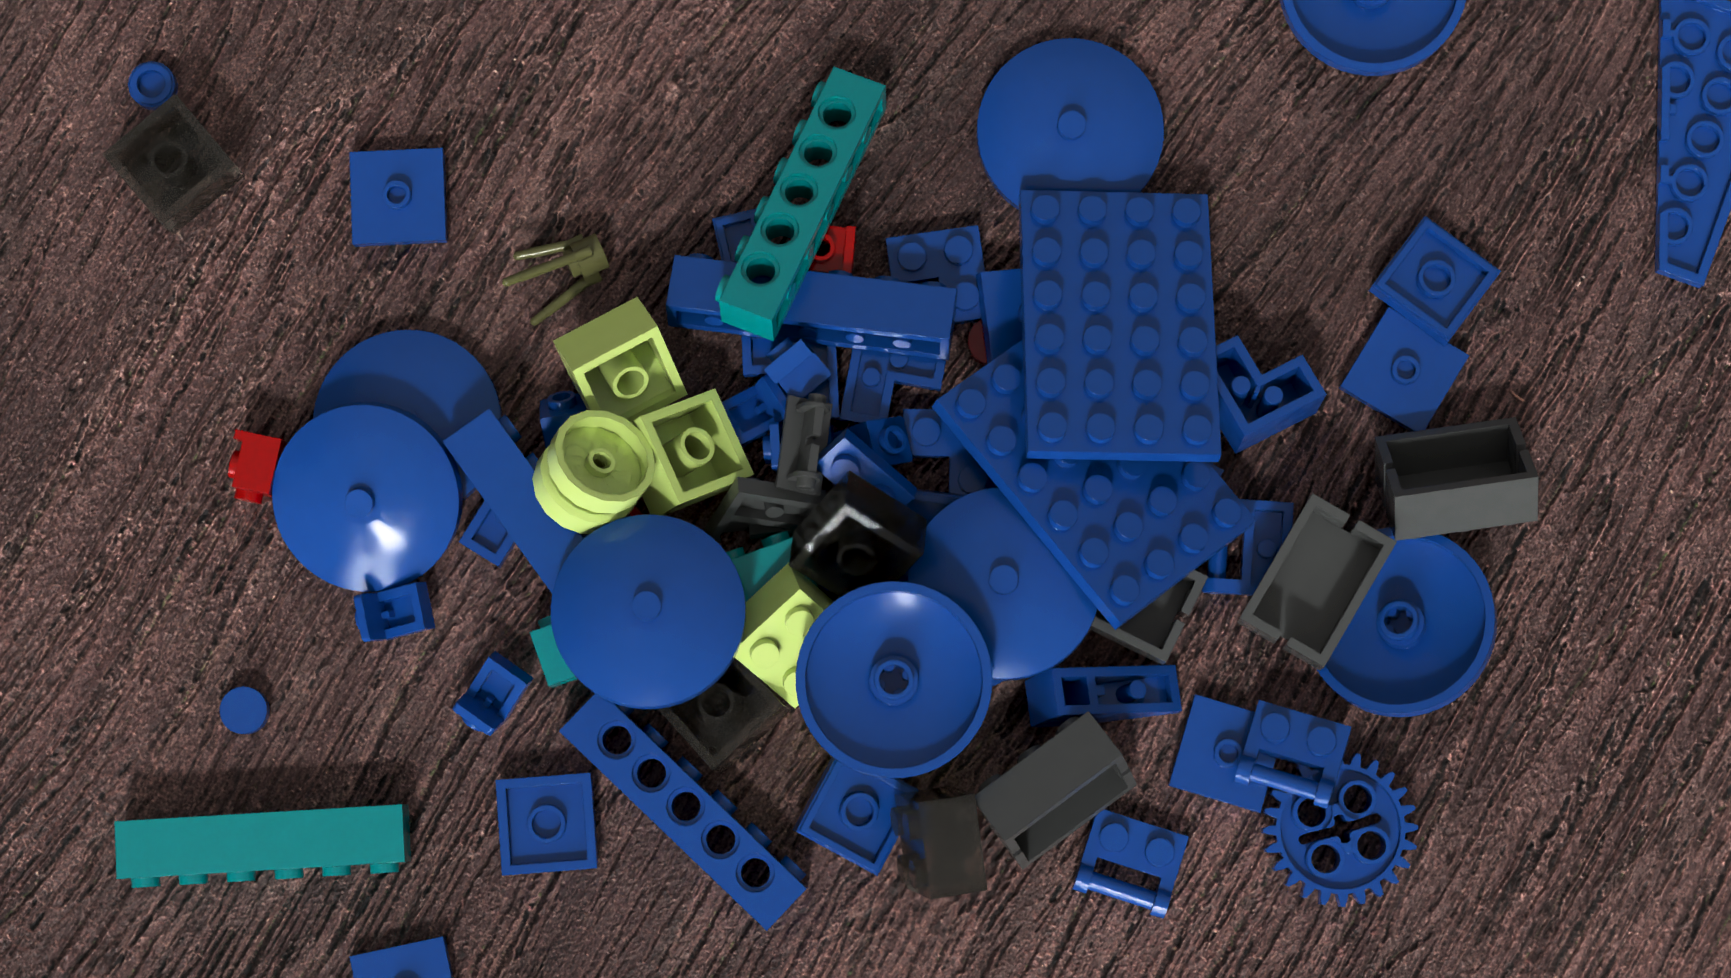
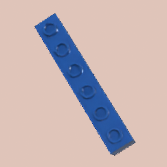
[559,694,807,931]

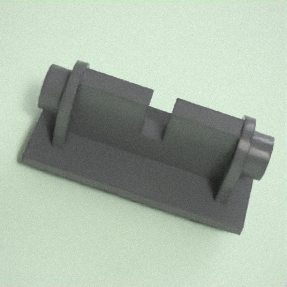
[775,393,833,497]

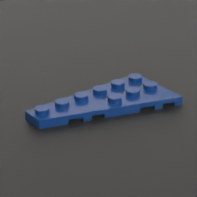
[1655,0,1731,289]

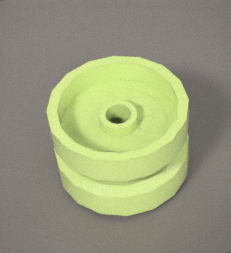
[532,410,656,534]

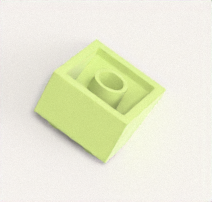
[553,297,688,422]

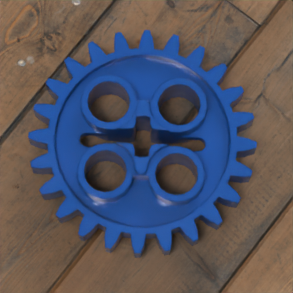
[1261,753,1419,907]

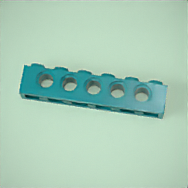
[715,67,886,341]

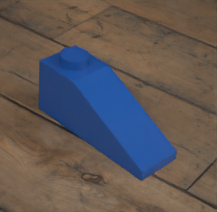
[1025,665,1182,727]

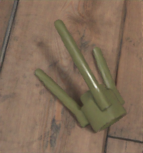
[502,233,610,326]

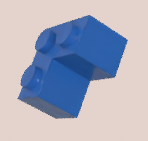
[1216,335,1327,454]

